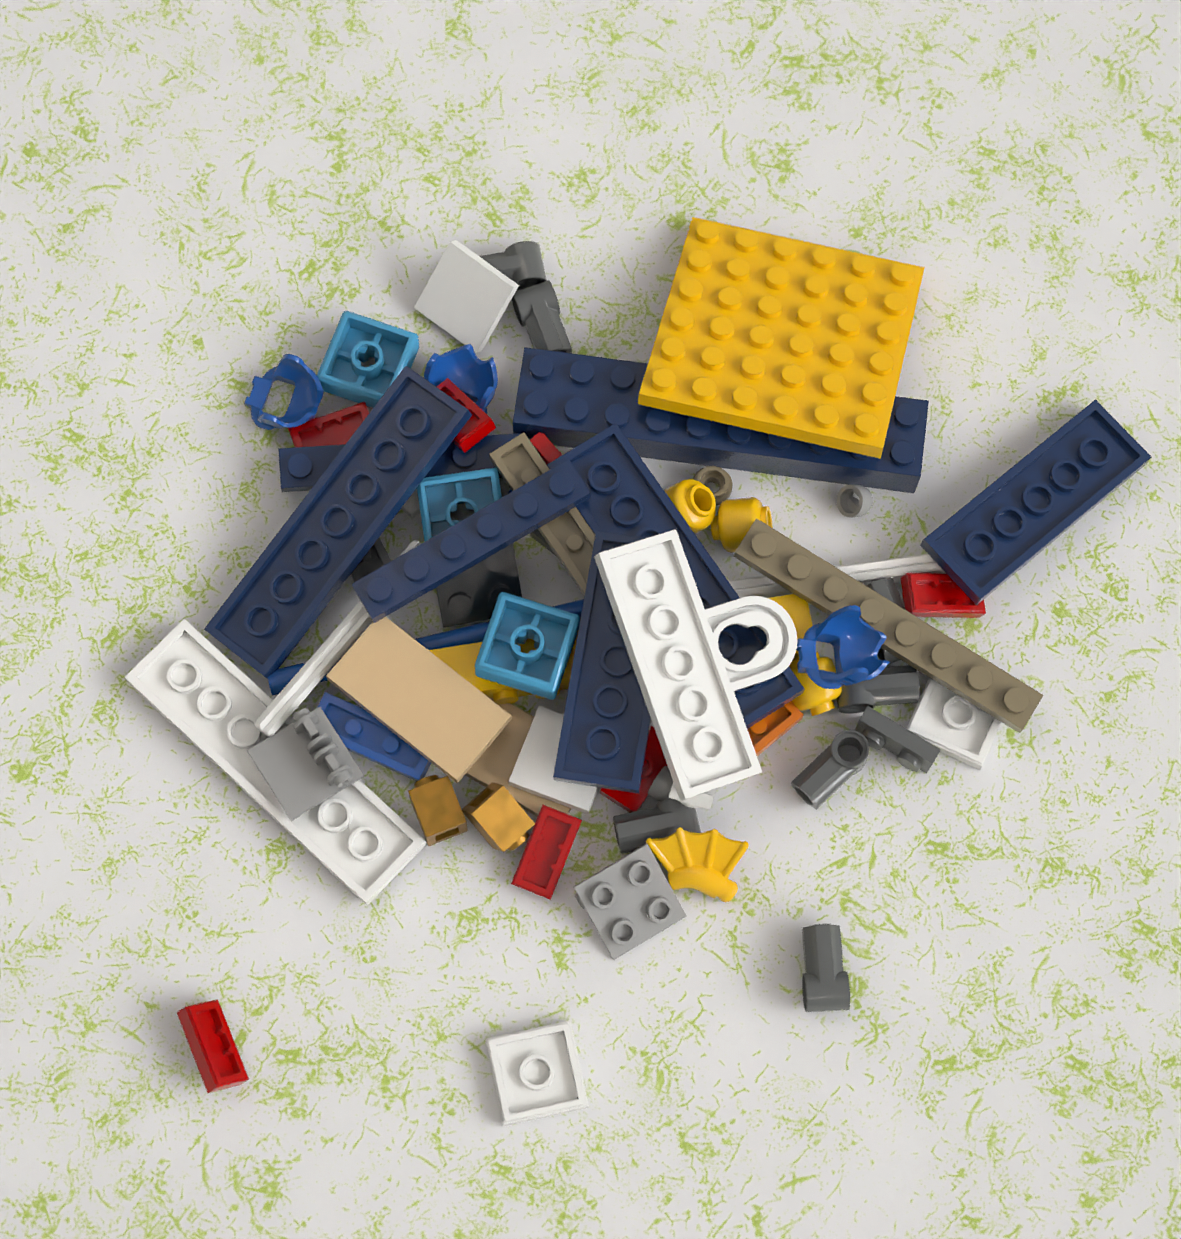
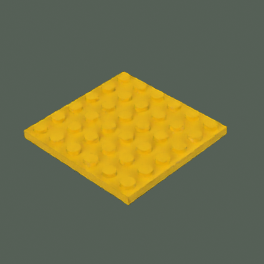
[638,217,925,459]

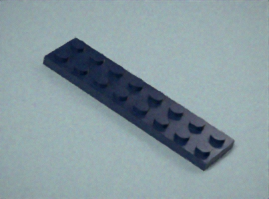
[204,366,472,679]
[547,423,804,729]

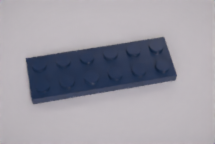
[920,399,1152,605]
[553,531,651,794]

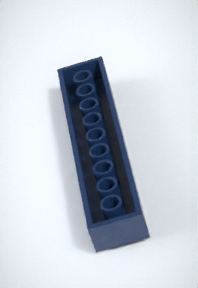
[513,347,929,493]

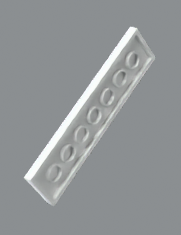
[124,619,426,906]

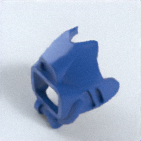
[424,344,498,414]
[244,354,324,430]
[796,605,890,689]

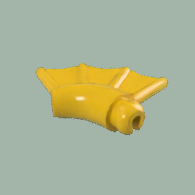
[646,827,749,902]

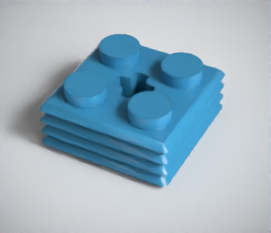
[317,311,420,408]
[417,468,502,541]
[475,592,580,700]

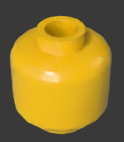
[664,479,716,534]
[711,497,773,553]
[789,651,842,716]

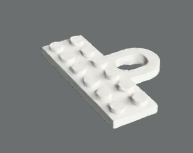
[594,529,797,801]

